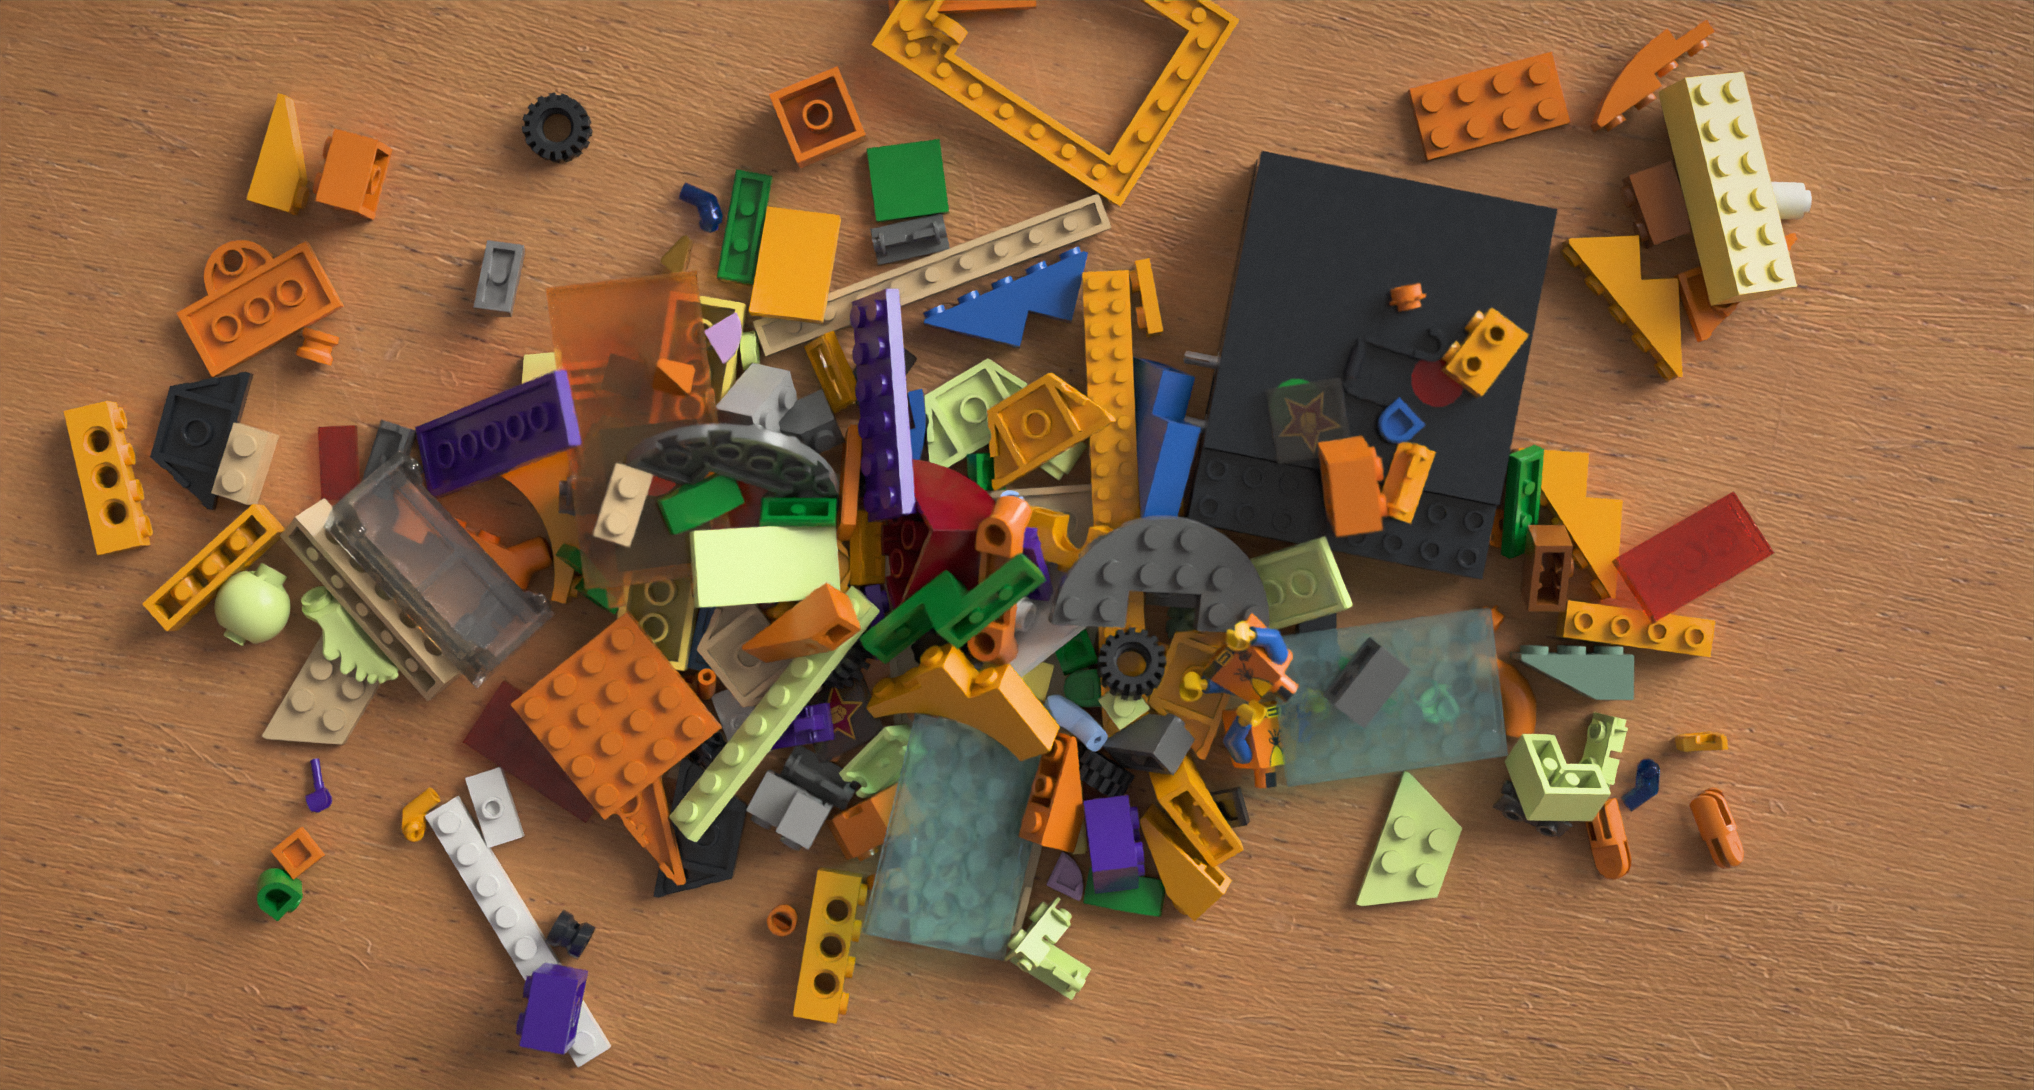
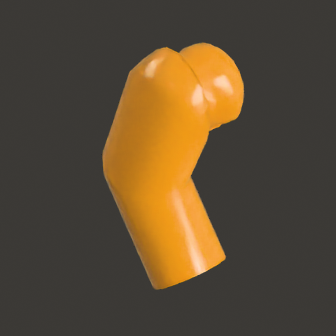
[402,787,441,842]

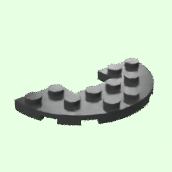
[625,424,840,512]
[1048,516,1269,632]

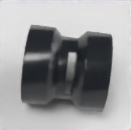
[545,910,596,960]

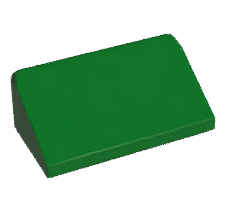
[760,497,837,527]

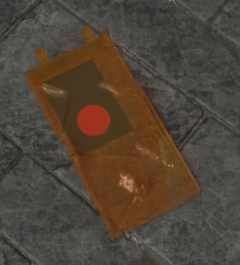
[546,270,730,608]

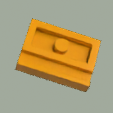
[1129,258,1163,338]

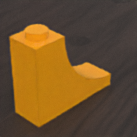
[1149,750,1244,868]

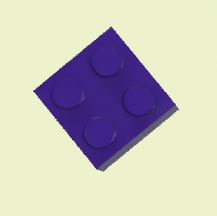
[1084,795,1145,894]
[516,962,588,1055]

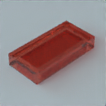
[318,425,361,501]

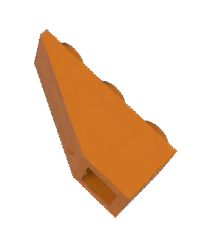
[742,583,862,663]
[1018,732,1084,853]

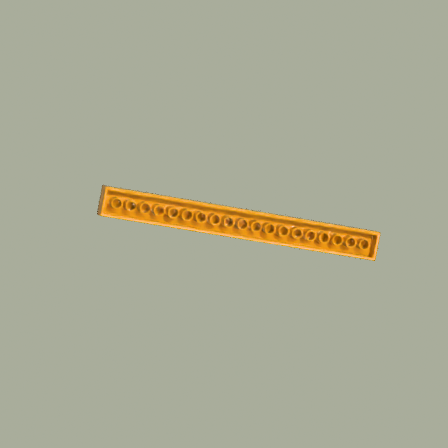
[1082,270,1149,737]

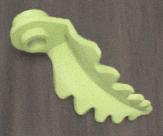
[301,586,399,684]

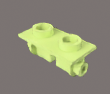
[1579,712,1628,789]
[1004,897,1072,973]
[1009,938,1091,1000]

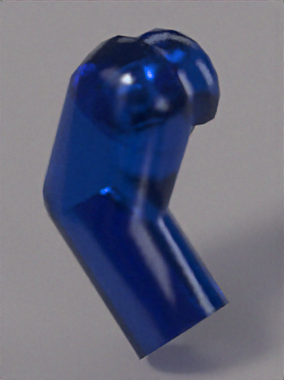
[679,182,723,233]
[1620,758,1661,812]

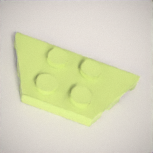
[924,358,1028,468]
[1355,770,1462,906]

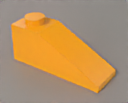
[246,93,309,216]
[1139,803,1232,922]

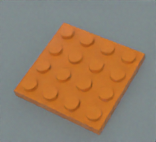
[510,611,722,820]

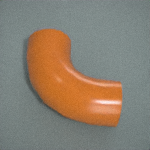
[1467,653,1537,738]

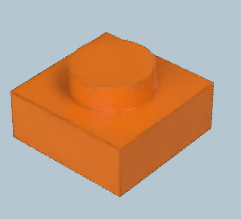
[271,827,325,880]

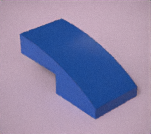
[908,389,926,460]

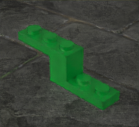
[860,553,1046,664]

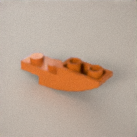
[1590,19,1715,133]

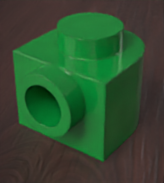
[256,868,303,921]

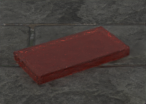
[1612,491,1775,624]

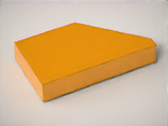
[1675,731,1728,752]

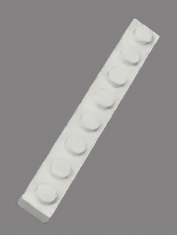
[425,796,611,1067]

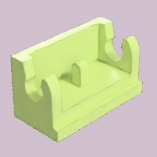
[839,724,928,798]

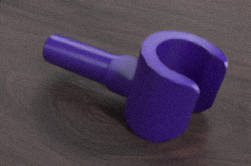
[305,758,332,813]

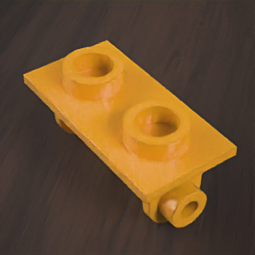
[1381,442,1436,524]

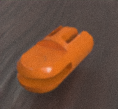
[1689,788,1744,869]
[1584,798,1632,880]

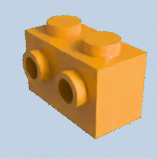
[1441,308,1528,398]

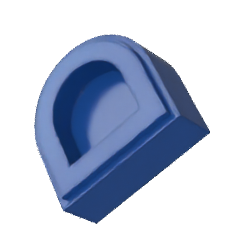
[1378,397,1425,444]

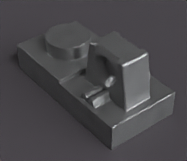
[473,240,525,317]

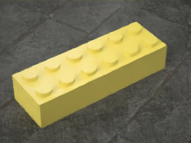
[1658,72,1797,306]

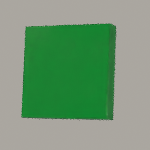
[867,139,949,223]

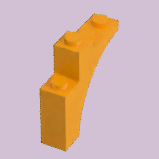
[501,450,598,604]
[866,643,1060,762]

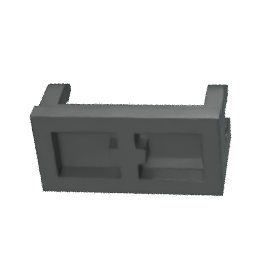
[358,419,416,501]
[1322,637,1411,729]

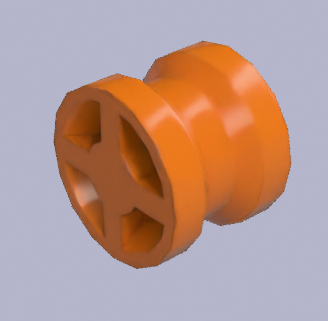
[295,327,340,366]

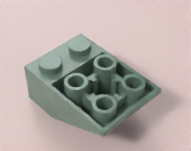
[1510,645,1634,700]

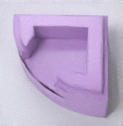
[704,312,742,364]
[1046,851,1083,901]

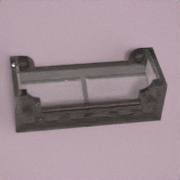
[324,450,554,689]

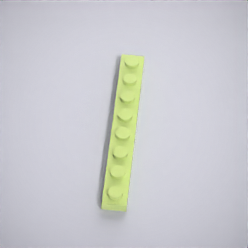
[669,586,880,843]

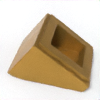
[660,235,694,283]

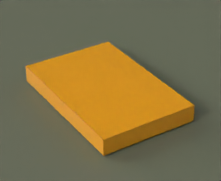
[749,206,841,324]

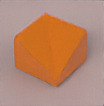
[652,359,695,397]

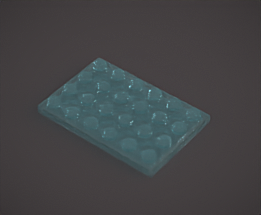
[1275,608,1508,787]
[862,713,1041,961]

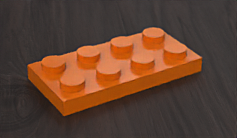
[1408,52,1571,162]

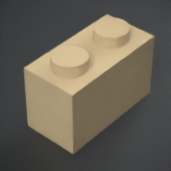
[211,422,279,505]
[591,463,653,548]

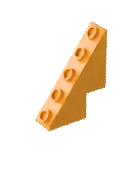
[1561,235,1683,382]
[1513,448,1623,601]

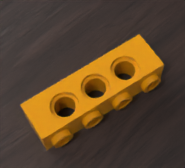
[63,401,153,555]
[142,504,285,632]
[1556,600,1715,657]
[793,867,868,1024]

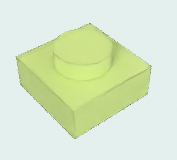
[1098,690,1150,730]

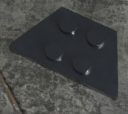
[150,372,254,510]
[653,757,749,898]

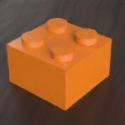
[769,66,868,168]
[313,128,393,220]
[1317,436,1387,537]

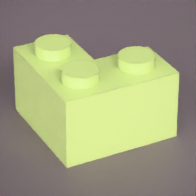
[1504,734,1611,821]

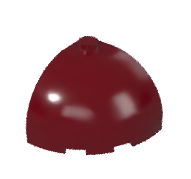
[881,459,996,609]

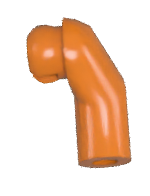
[683,668,716,700]

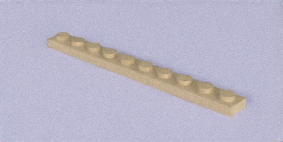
[753,193,1111,357]

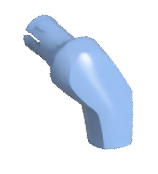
[1043,694,1108,752]

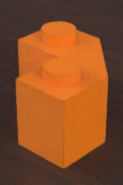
[825,781,924,862]

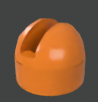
[767,904,798,936]

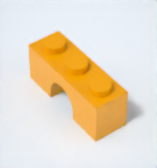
[1027,506,1115,573]

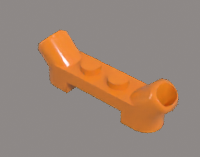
[392,482,554,589]
[967,496,1032,665]

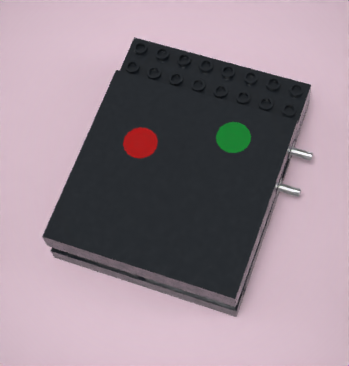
[1183,151,1558,579]

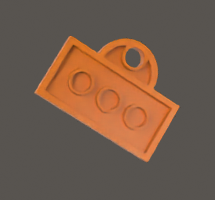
[176,240,344,378]

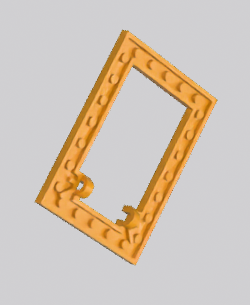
[871,0,1239,207]

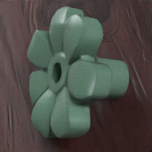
[1166,607,1195,639]

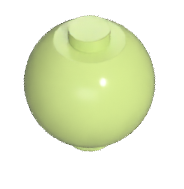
[215,563,290,646]

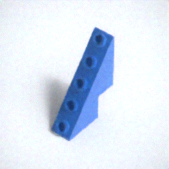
[923,247,1088,349]
[1133,357,1201,518]

